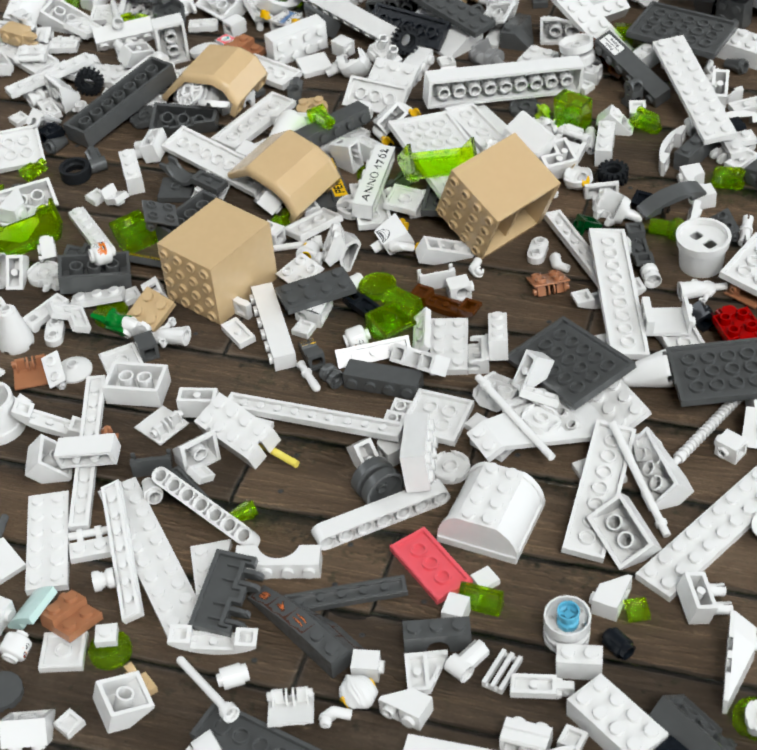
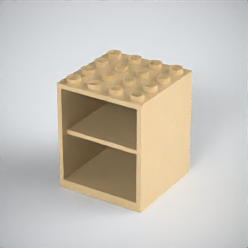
[436,133,561,259]
[157,198,278,325]

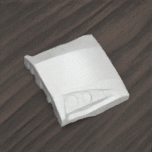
[472,371,519,412]

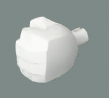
[325,47,372,78]
[592,188,643,227]

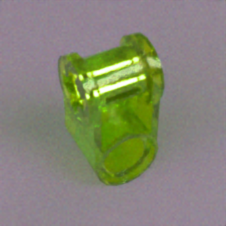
[629,106,662,135]
[711,166,745,190]

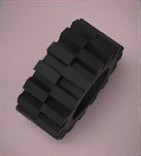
[391,25,421,55]
[74,66,104,96]
[598,159,629,186]

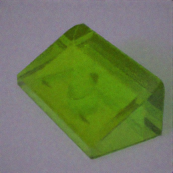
[459,581,504,617]

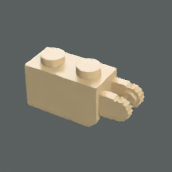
[0,21,39,47]

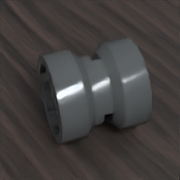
[319,363,344,389]

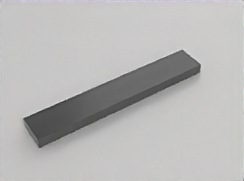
[284,575,408,612]

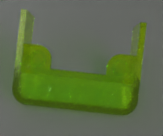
[397,137,477,182]
[0,198,63,255]

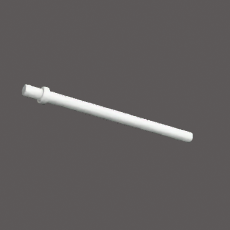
[475,374,555,461]
[609,421,671,538]

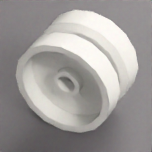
[558,33,596,66]

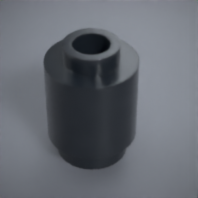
[602,627,636,660]

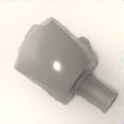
[468,38,506,66]

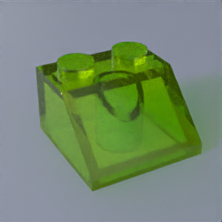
[365,299,417,340]

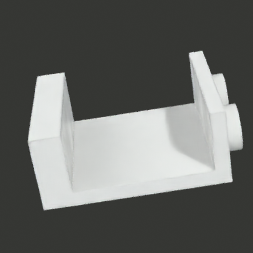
[640,296,696,336]

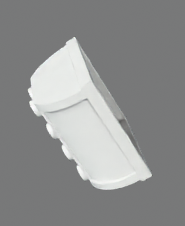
[437,461,545,565]

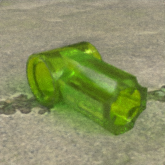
[306,104,335,130]
[649,218,685,241]

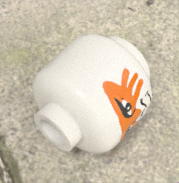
[88,241,116,266]

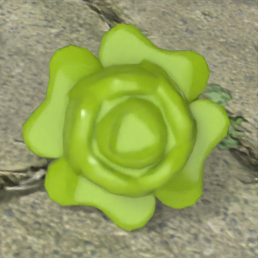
[534,104,551,119]

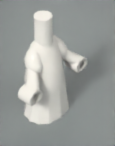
[677,279,728,305]
[152,317,191,348]

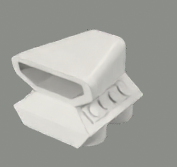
[322,221,361,272]

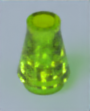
[228,500,259,521]

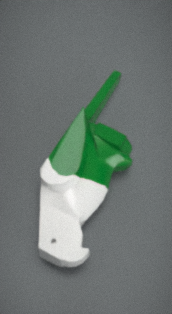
[90,308,152,339]

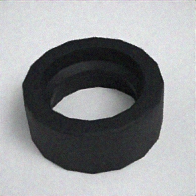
[59,157,92,185]

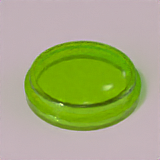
[359,272,397,301]

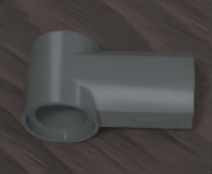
[286,77,304,105]
[85,146,108,174]

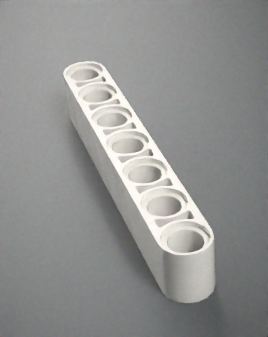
[151,466,260,546]
[311,478,450,550]

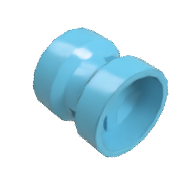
[556,601,580,632]

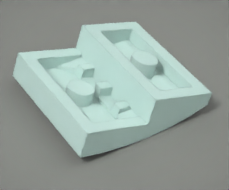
[7,586,58,630]

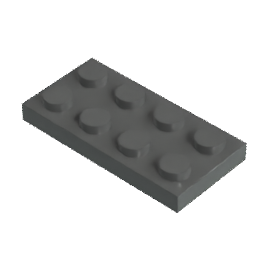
[275,266,357,315]

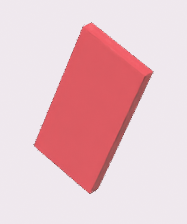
[389,527,473,605]

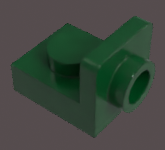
[572,214,603,236]

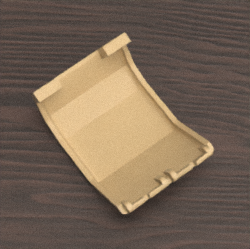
[162,44,268,117]
[227,130,341,223]

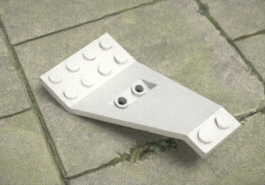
[466,379,652,462]

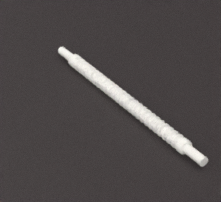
[673,400,743,465]

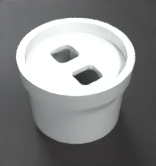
[676,217,732,278]
[0,382,26,446]

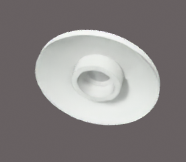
[61,356,93,384]

